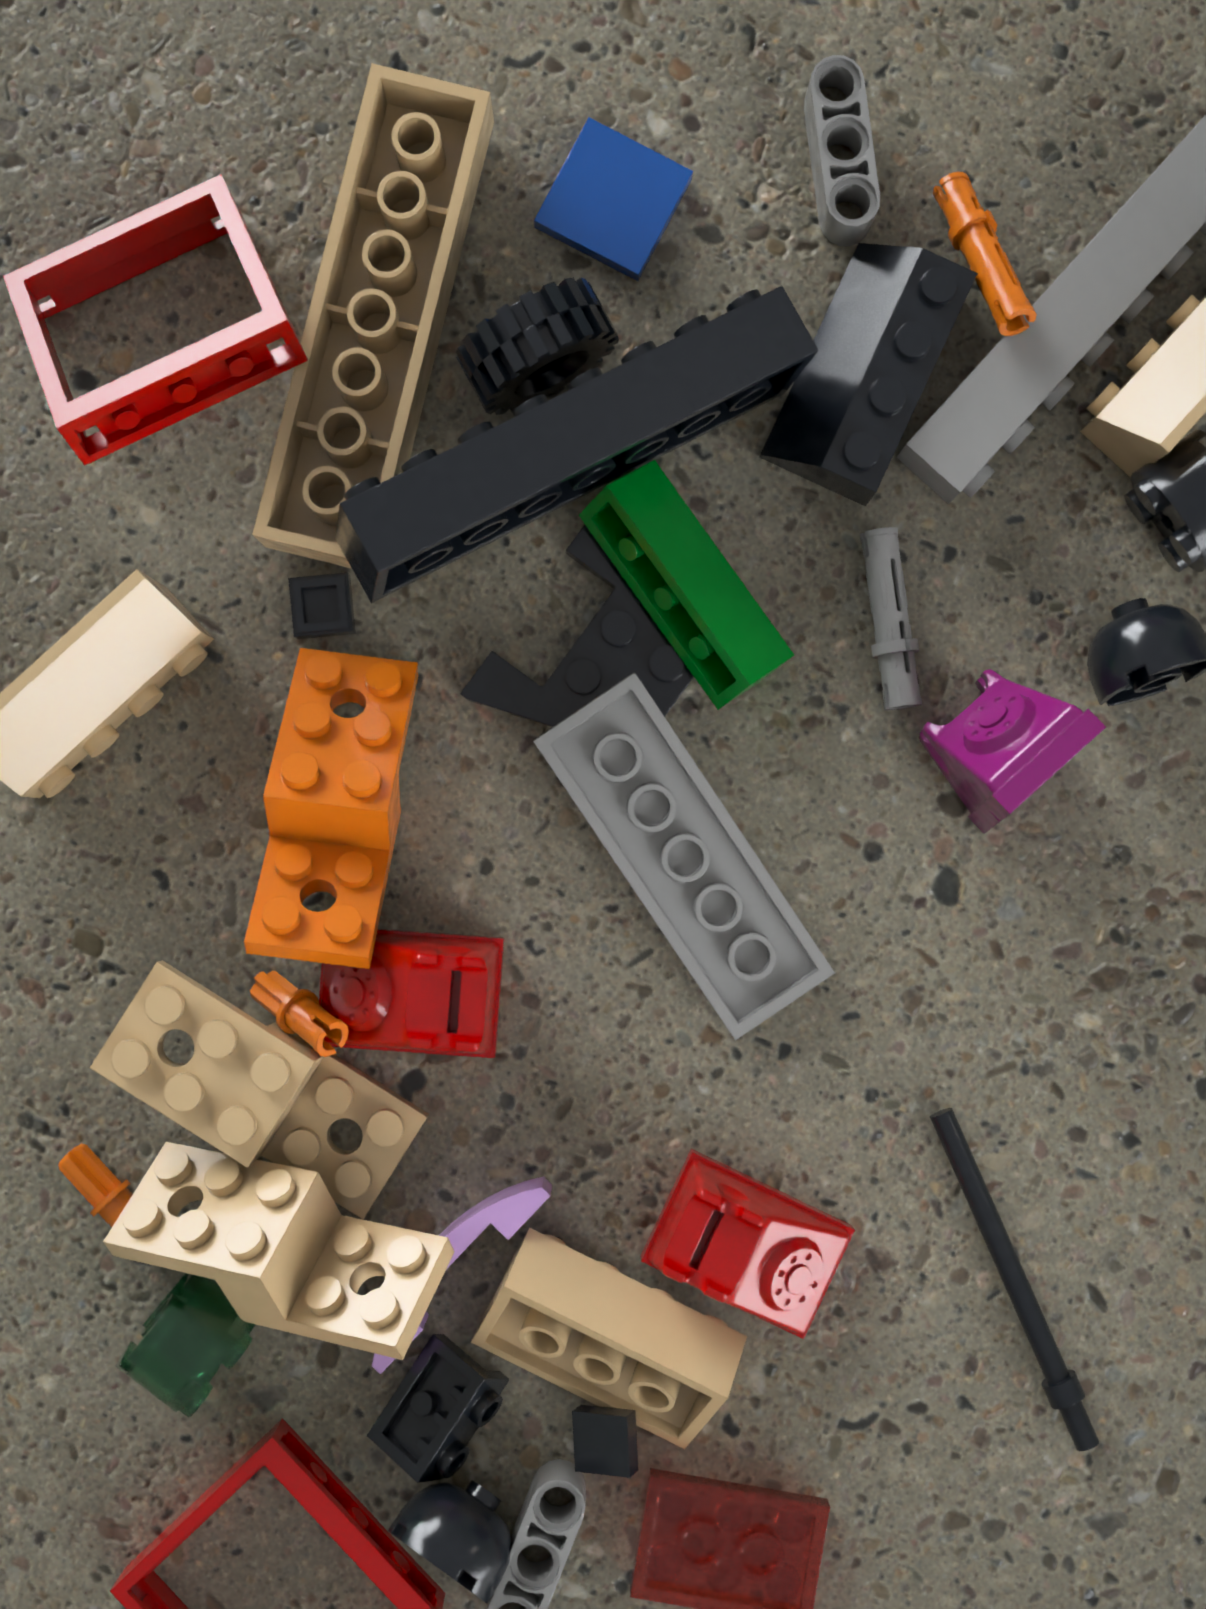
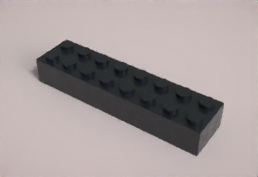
[336,286,819,604]

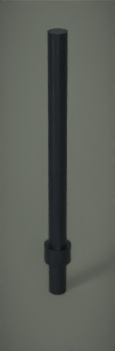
[930,1108,1099,1451]

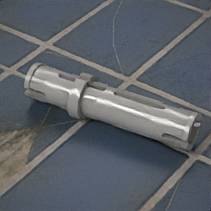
[860,527,922,711]

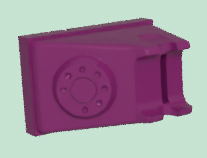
[918,669,1106,834]

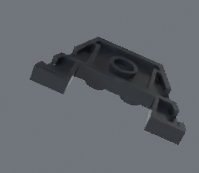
[460,525,694,727]

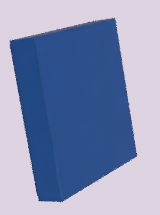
[534,117,693,281]

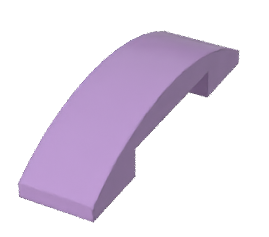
[372,1176,552,1374]

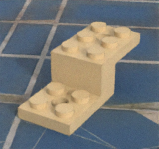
[90,960,429,1219]
[103,1142,455,1360]

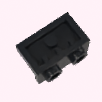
[367,1334,509,1483]

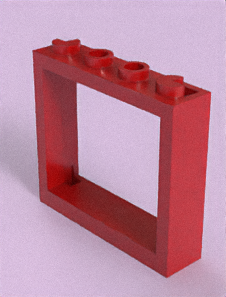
[3,174,308,466]
[110,1418,446,1609]

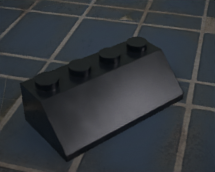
[759,243,978,506]

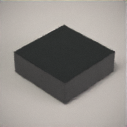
[288,572,356,639]
[572,1405,639,1478]

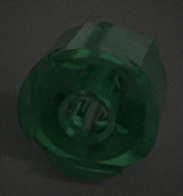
[116,1273,256,1418]

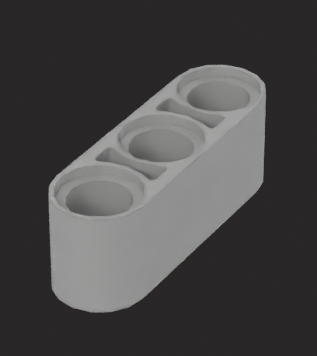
[804,55,880,247]
[487,1459,586,1609]

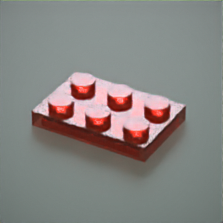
[630,1468,830,1609]

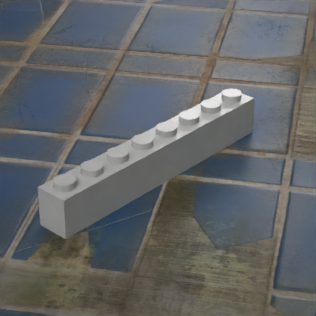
[896,115,1206,504]

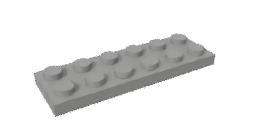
[533,672,835,1041]

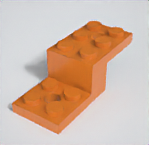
[244,648,418,969]

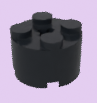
[1124,430,1206,572]

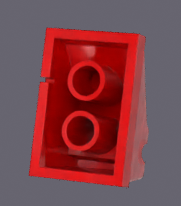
[319,929,505,1058]
[640,1149,855,1339]

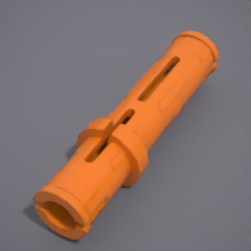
[933,172,1037,336]

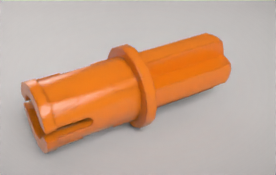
[250,971,349,1057]
[58,1143,133,1227]

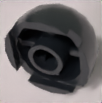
[1087,598,1206,706]
[388,1480,512,1603]

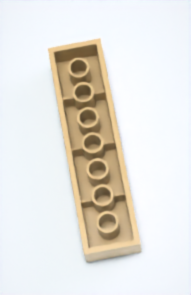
[252,63,494,569]

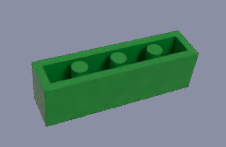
[578,460,794,710]

